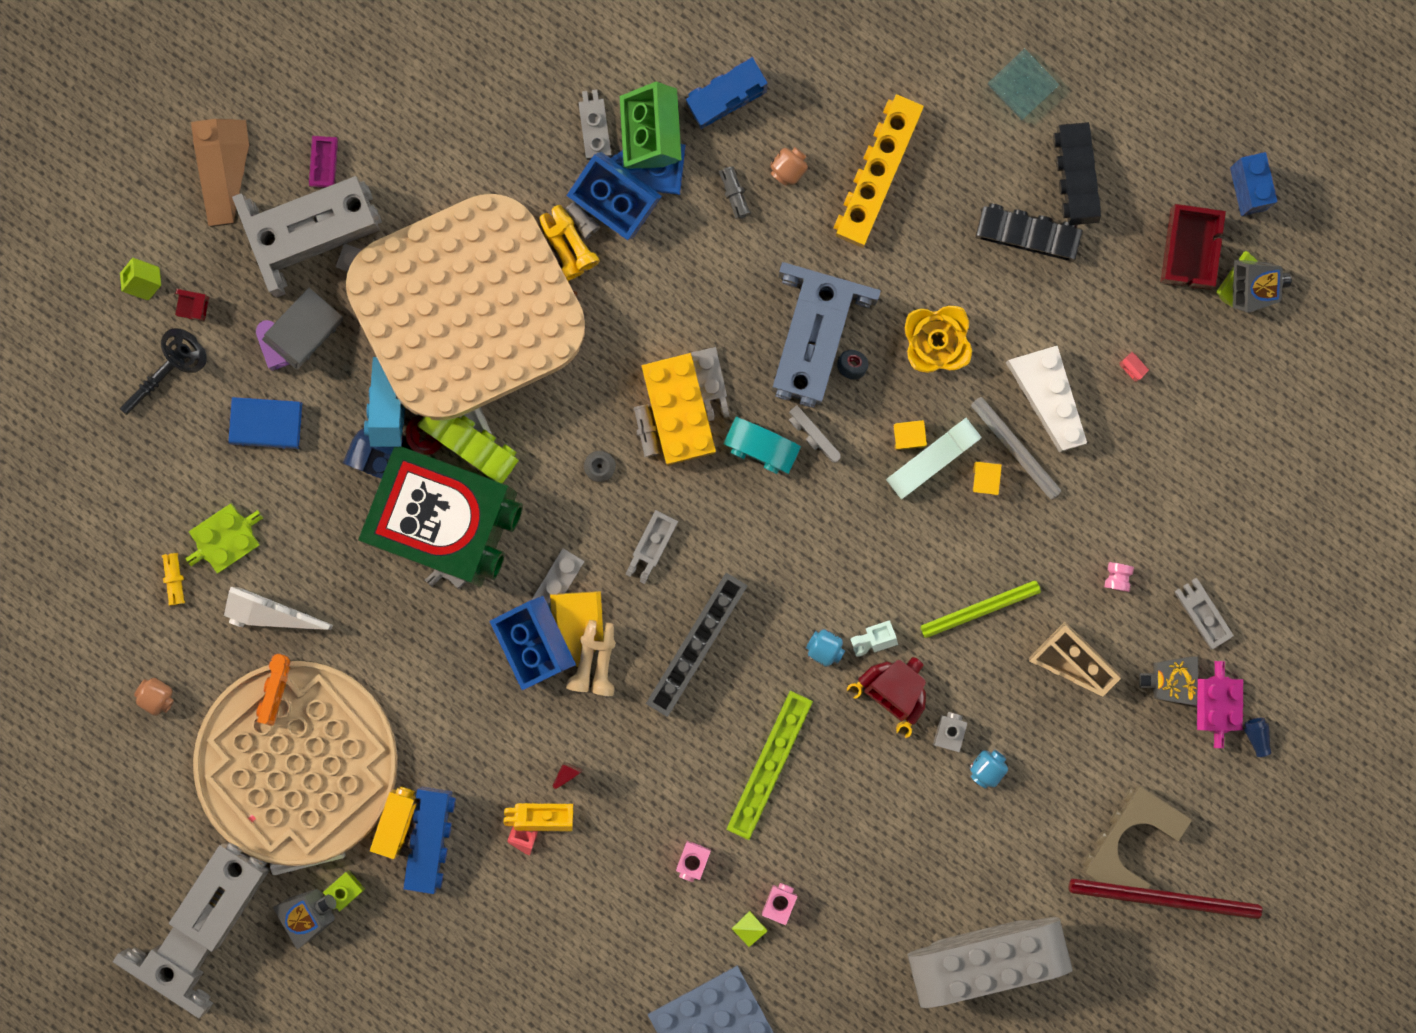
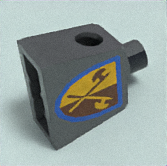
[1233,260,1292,312]
[273,889,336,949]

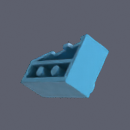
[364,357,406,447]

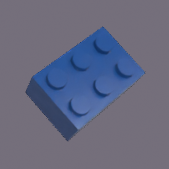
[566,152,662,240]
[489,596,576,690]

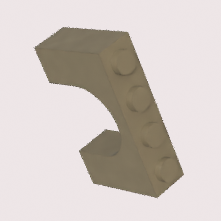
[1082,785,1192,906]

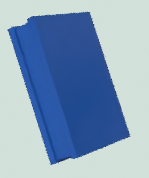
[229,397,302,450]

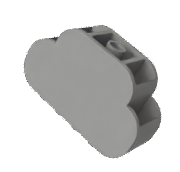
[907,917,1073,1008]

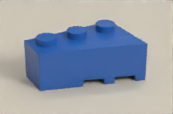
[686,57,768,129]

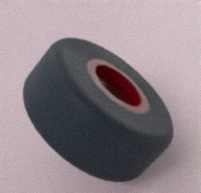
[837,350,869,380]

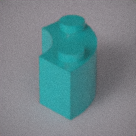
[723,417,801,474]

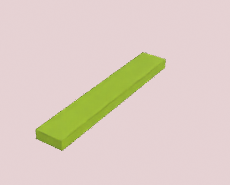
[726,691,813,840]

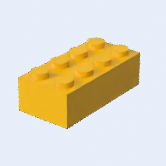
[641,353,716,466]

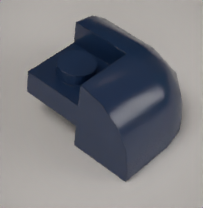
[343,428,406,479]

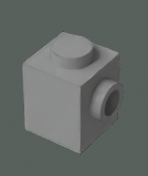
[933,712,967,752]

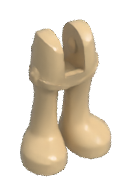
[566,620,616,696]

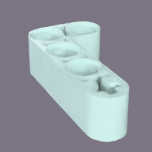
[886,418,982,499]

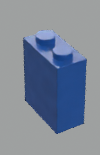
[1230,152,1278,216]

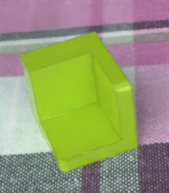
[120,257,161,300]

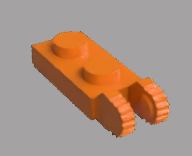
[256,653,291,726]

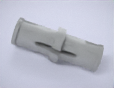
[633,404,660,457]

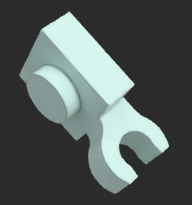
[851,620,898,656]

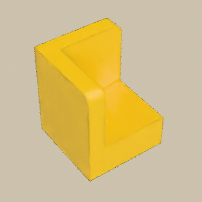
[893,420,927,450]
[973,462,1002,496]

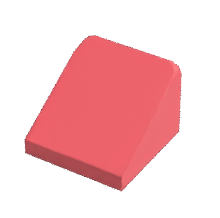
[1120,352,1149,382]

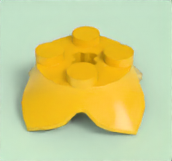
[905,306,972,373]

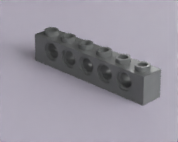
[646,573,747,717]

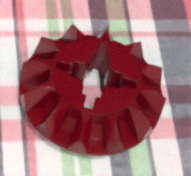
[404,415,442,455]

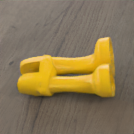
[540,205,600,281]

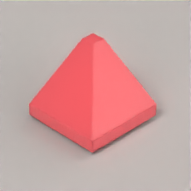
[507,826,538,855]

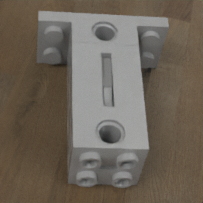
[232,176,382,298]

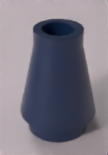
[1244,717,1272,757]

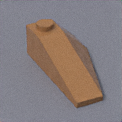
[191,119,249,226]

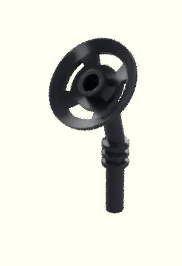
[119,328,207,415]

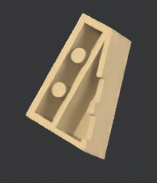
[1029,622,1121,697]

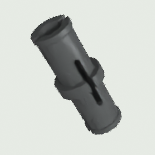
[719,166,751,219]

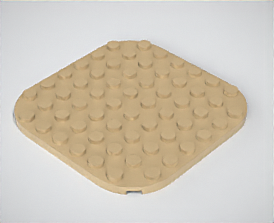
[346,194,585,420]

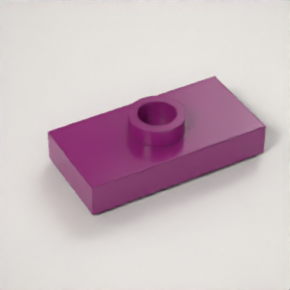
[309,136,338,188]

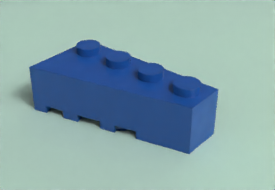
[403,786,456,894]

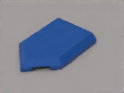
[611,144,686,195]

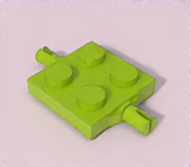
[186,503,264,573]

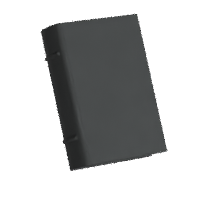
[262,288,343,369]

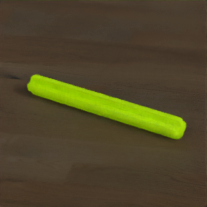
[921,581,1041,638]

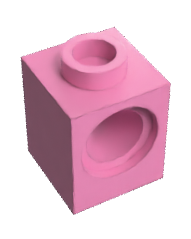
[676,841,711,882]
[762,883,797,925]

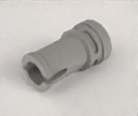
[565,202,600,240]

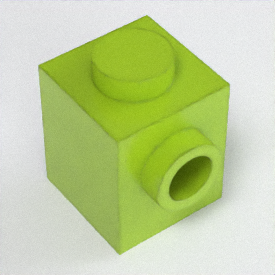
[323,870,365,912]

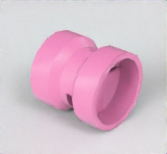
[1104,562,1134,592]

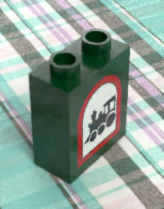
[358,447,523,587]

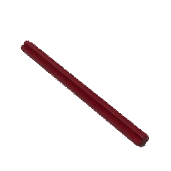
[1068,879,1263,919]

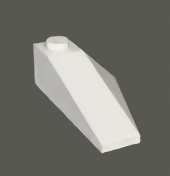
[224,587,333,630]

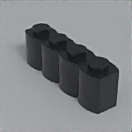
[1053,122,1101,225]
[975,203,1083,262]

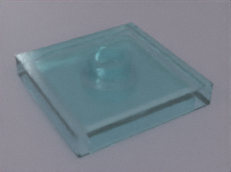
[987,48,1059,120]

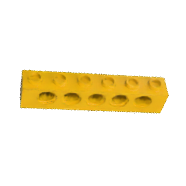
[833,94,924,248]

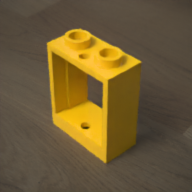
[370,787,419,859]

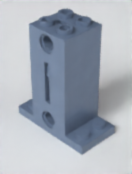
[772,262,881,408]

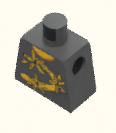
[1139,656,1198,705]

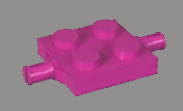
[1197,661,1243,748]

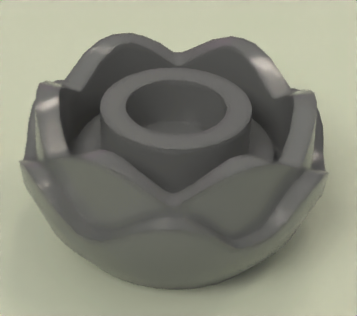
[584,450,616,482]

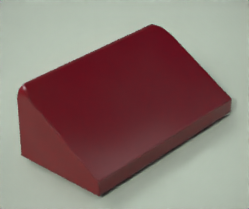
[552,762,583,789]

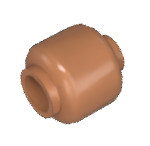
[770,147,808,186]
[134,678,174,716]

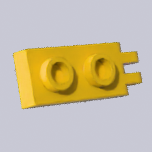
[504,803,573,831]

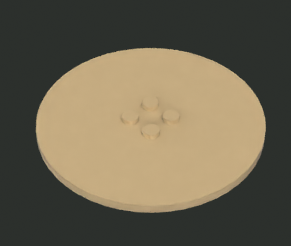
[193,661,398,866]

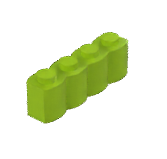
[417,415,519,483]

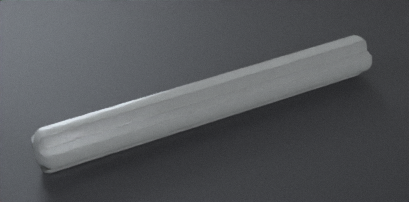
[971,397,1061,499]

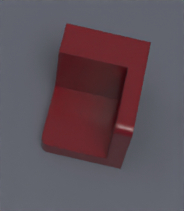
[175,289,210,322]

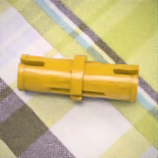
[162,553,185,606]

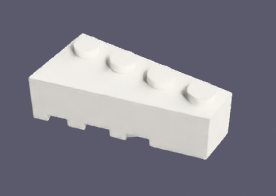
[1006,346,1087,452]

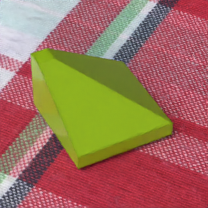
[731,911,768,947]

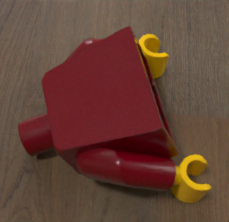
[847,657,926,738]

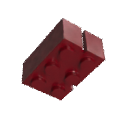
[1160,204,1226,290]

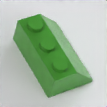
[620,81,682,169]

